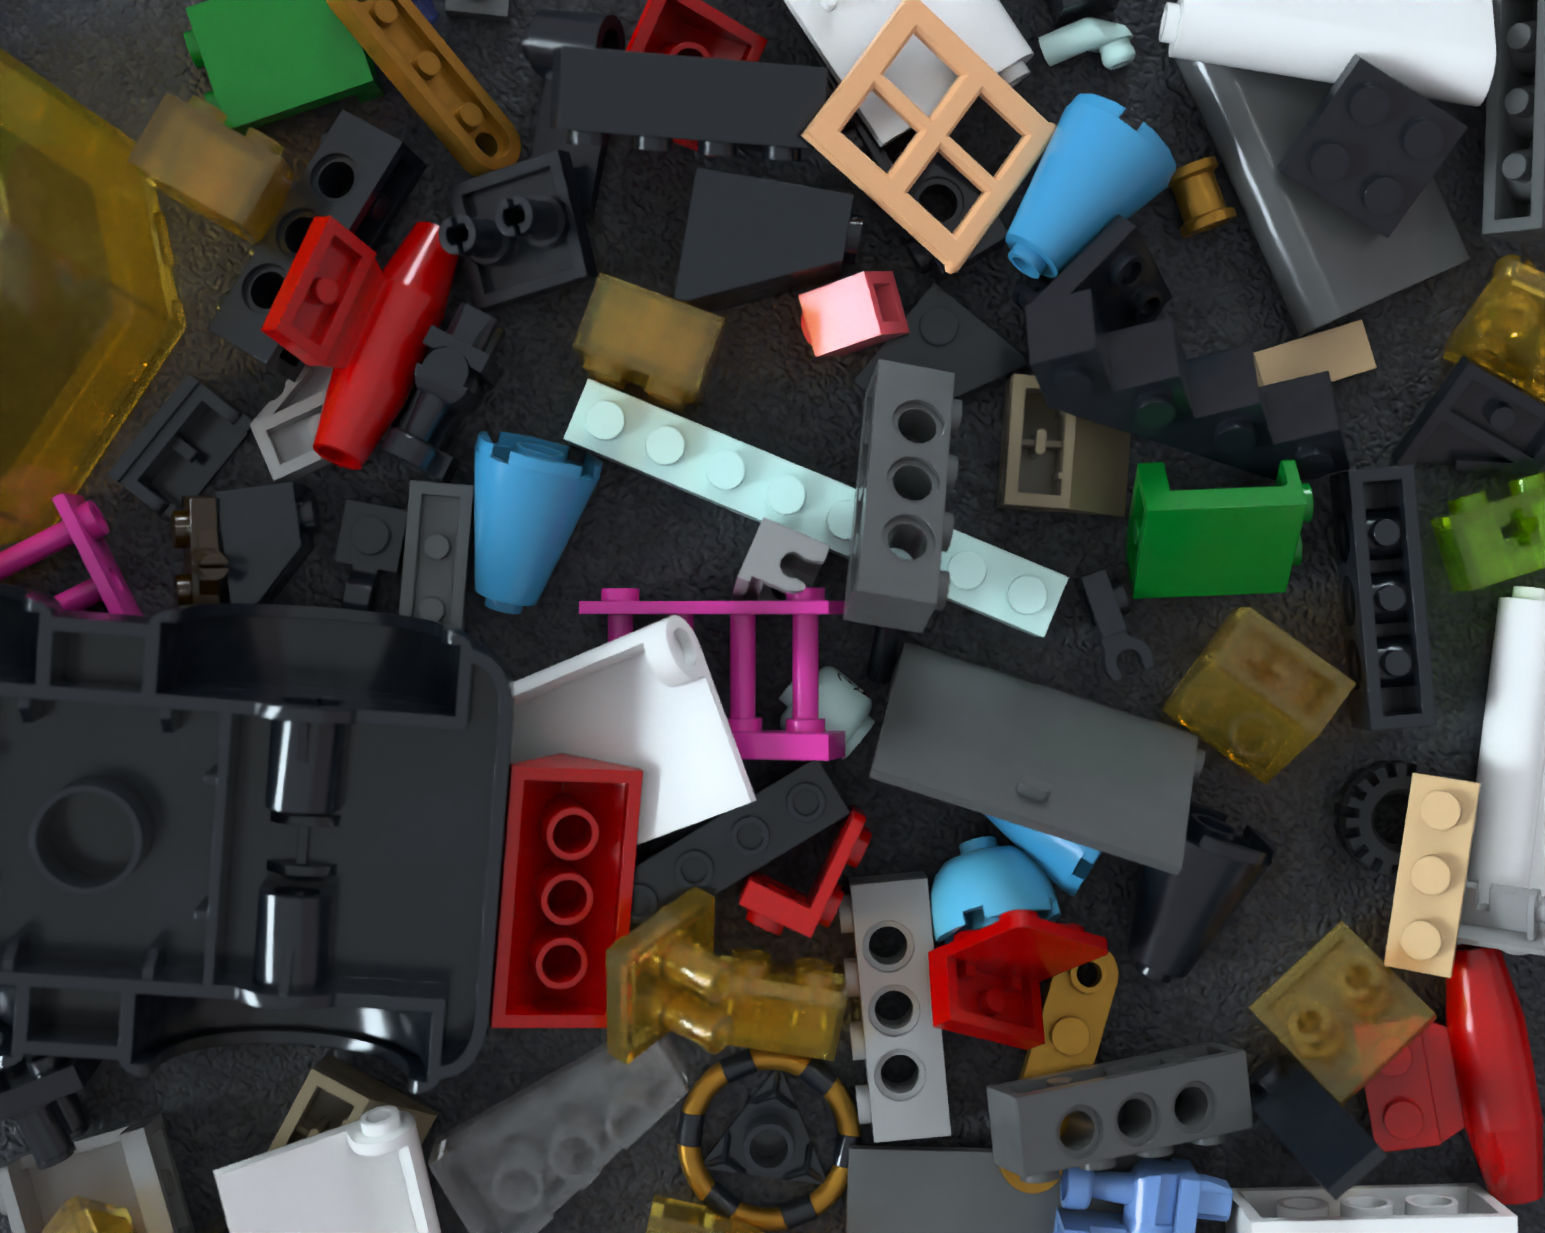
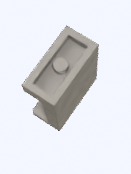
[0,1113,195,1233]

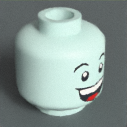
[778,666,875,760]

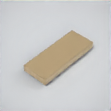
[1254,319,1377,386]

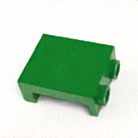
[184,0,385,143]
[1123,460,1313,599]

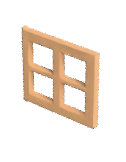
[801,0,1056,274]

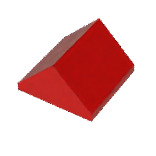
[625,0,768,157]

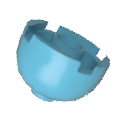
[929,836,1061,944]

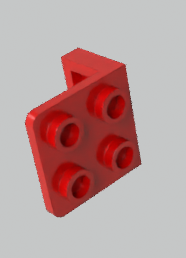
[739,804,872,938]
[928,909,1108,1050]

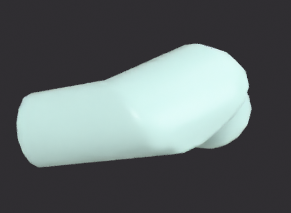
[1039,17,1136,70]

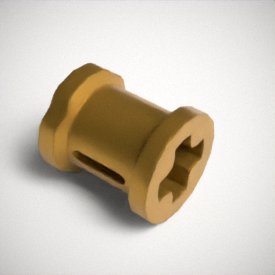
[1167,156,1237,238]

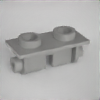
[1457,880,1545,956]

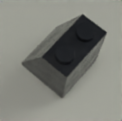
[674,167,864,318]

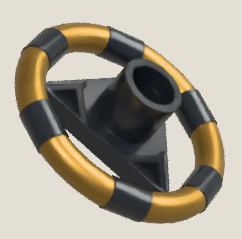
[676,1046,862,1231]

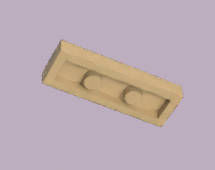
[1384,772,1481,978]

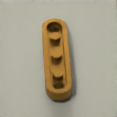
[326,0,521,177]
[998,951,1119,1194]

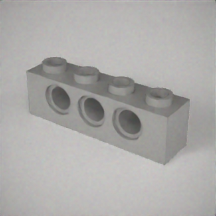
[839,871,951,1143]

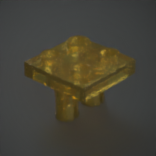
[1443,255,1545,401]
[606,886,735,1065]
[1249,920,1437,1106]

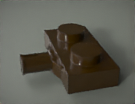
[171,495,229,607]

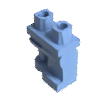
[1053,1158,1233,1233]

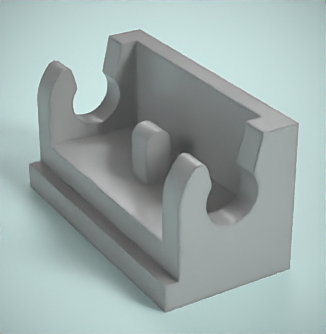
[730,517,830,615]

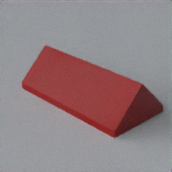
[489,753,643,1028]

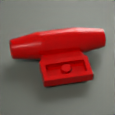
[261,216,459,470]
[1353,944,1543,1205]

